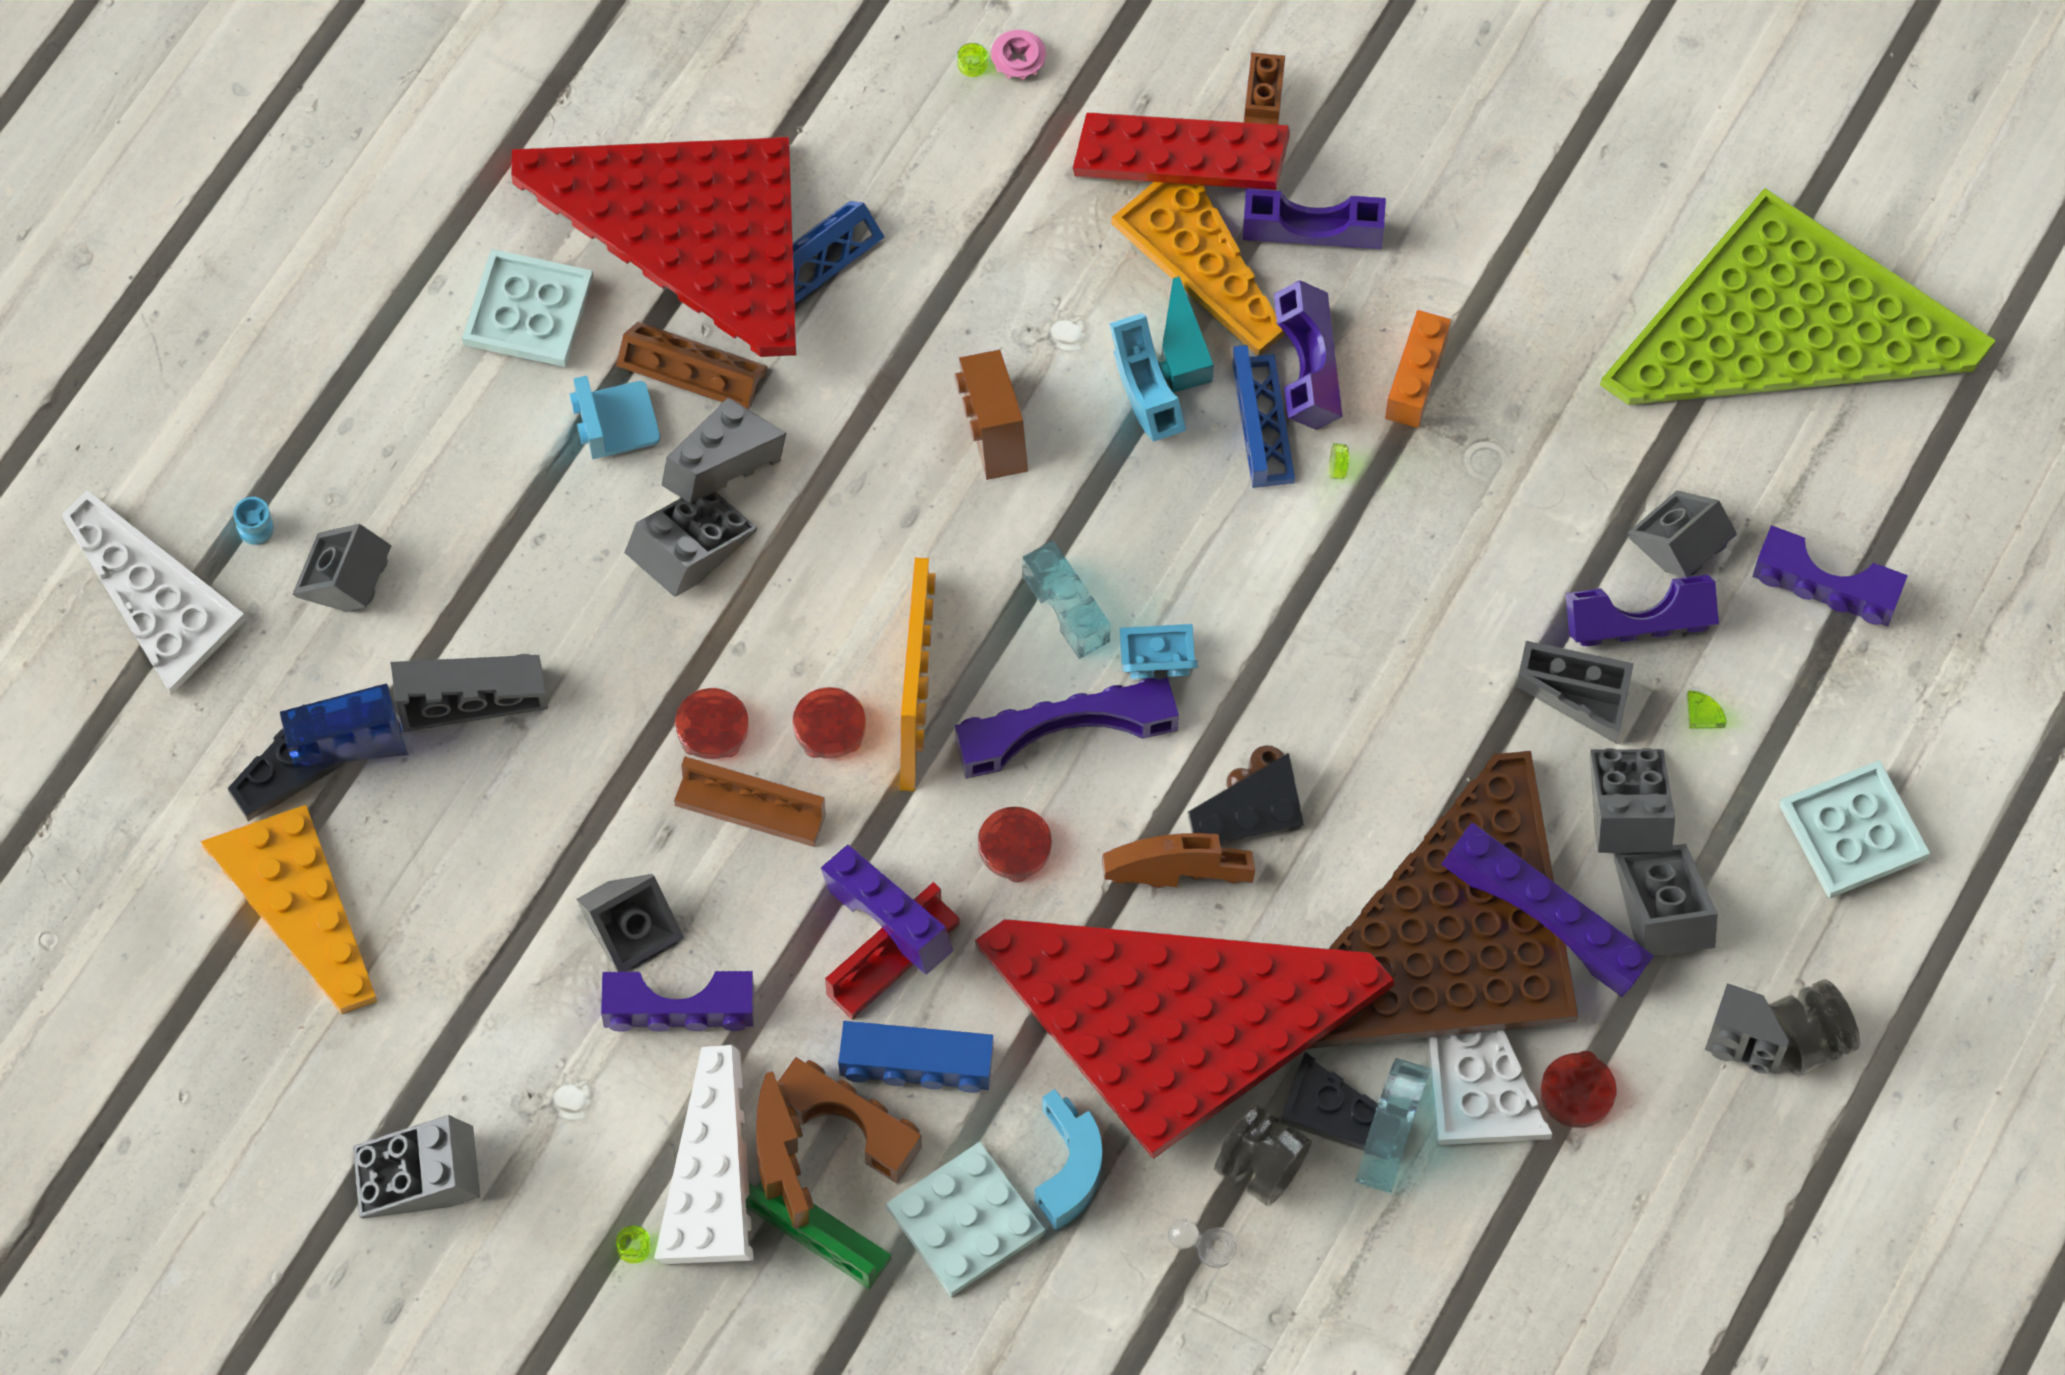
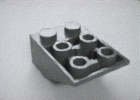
[624,492,757,597]
[1590,748,1675,853]
[353,1115,480,1219]

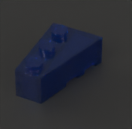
[279,683,409,766]

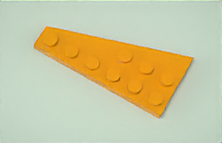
[1111,182,1284,356]
[900,557,936,791]
[200,805,377,1014]

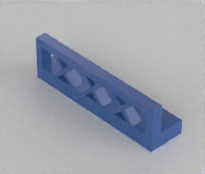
[793,201,885,304]
[1232,345,1295,488]

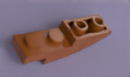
[1244,52,1285,125]
[1102,833,1255,888]
[756,1071,814,1229]

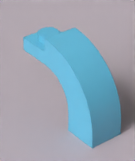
[1109,313,1186,442]
[1035,1089,1102,1231]

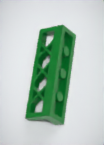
[745,1181,892,1290]

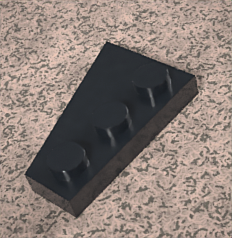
[1187,753,1304,842]
[1281,1052,1401,1159]

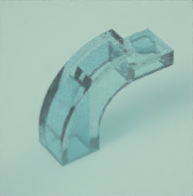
[1355,1058,1432,1193]

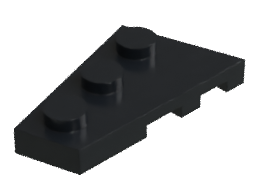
[227,704,343,822]

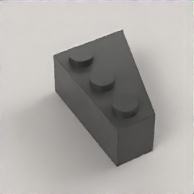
[661,397,786,503]

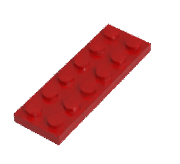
[1072,112,1290,190]

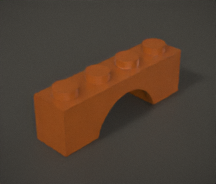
[777,1057,922,1184]

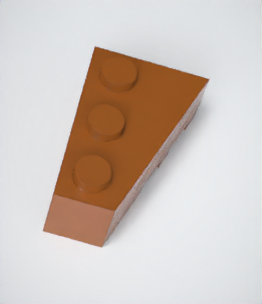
[955,349,1028,480]

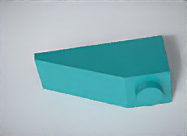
[1158,276,1214,393]

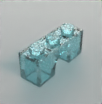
[1022,540,1111,659]

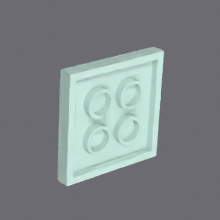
[462,249,594,367]
[1779,760,1930,899]
[886,1141,1045,1297]

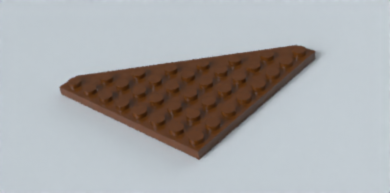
[1307,751,1578,1049]

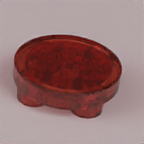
[793,687,866,758]
[675,688,749,759]
[978,806,1052,883]
[1540,1051,1617,1128]

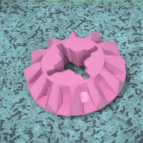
[991,30,1046,81]

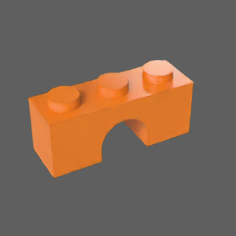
[1385,310,1451,428]

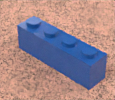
[838,1021,994,1093]

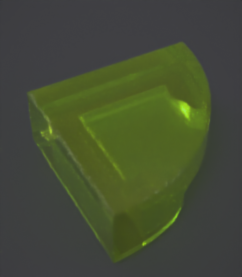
[1686,690,1727,729]

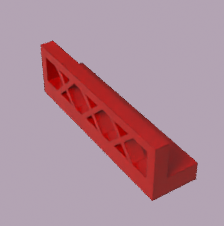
[825,882,960,1020]

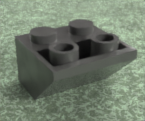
[1705,983,1789,1074]

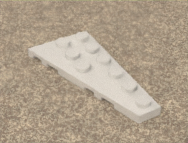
[62,490,246,695]
[654,1045,753,1264]

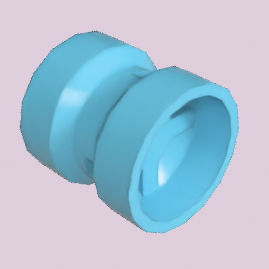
[233,497,274,545]

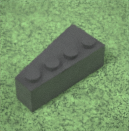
[390,654,548,732]

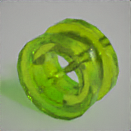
[957,43,988,77]
[616,1225,651,1264]

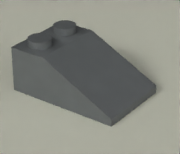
[1614,844,1718,957]

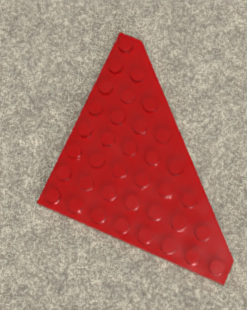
[511,137,797,357]
[975,919,1394,1159]

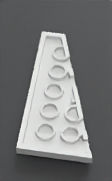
[1428,1030,1552,1145]

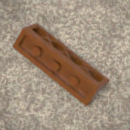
[616,322,768,409]
[674,756,826,847]

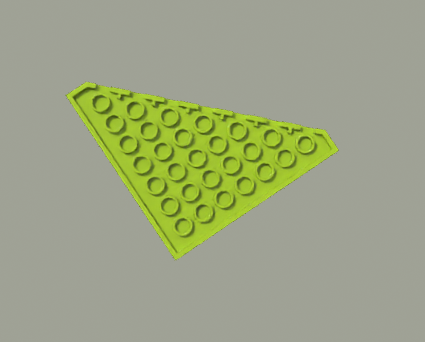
[1600,188,1996,405]

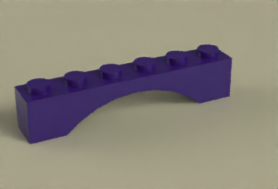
[955,677,1179,779]
[1441,823,1654,997]

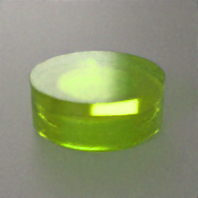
[1329,443,1349,479]

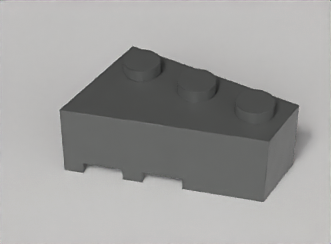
[1516,641,1634,744]

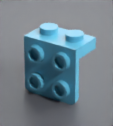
[569,375,660,460]
[1119,624,1198,679]

